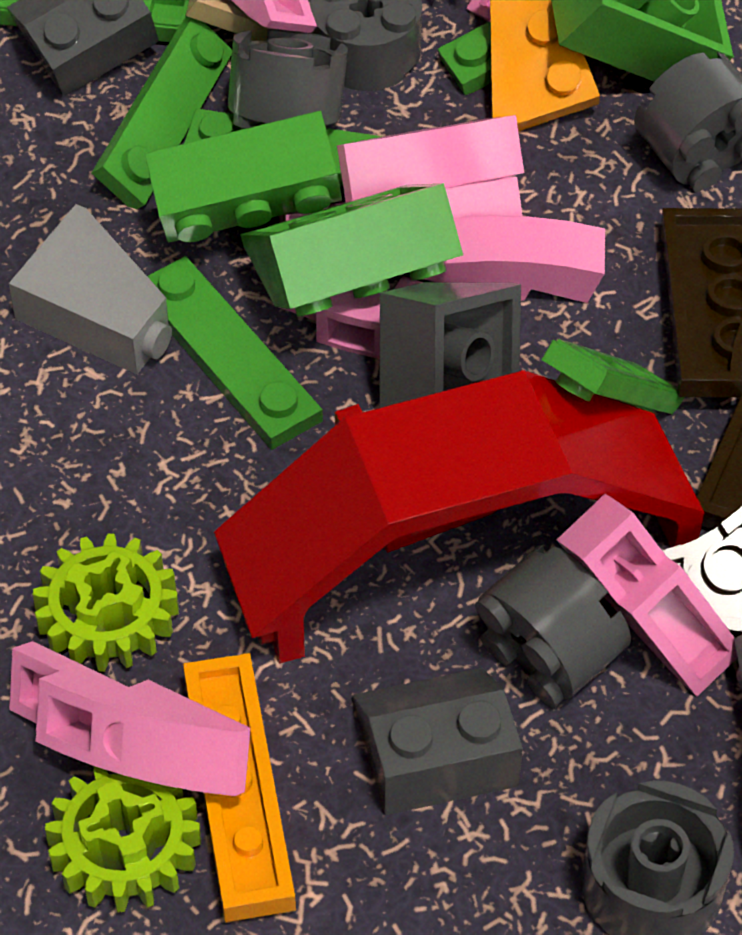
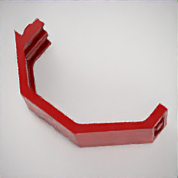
[214,370,704,664]

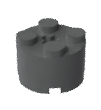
[310,0,422,91]
[228,29,348,129]
[634,52,742,192]
[475,545,631,708]
[581,780,734,935]

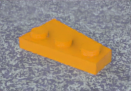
[490,0,600,132]

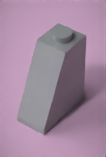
[9,204,172,374]

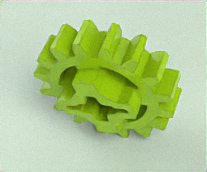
[33,533,179,671]
[45,766,201,912]

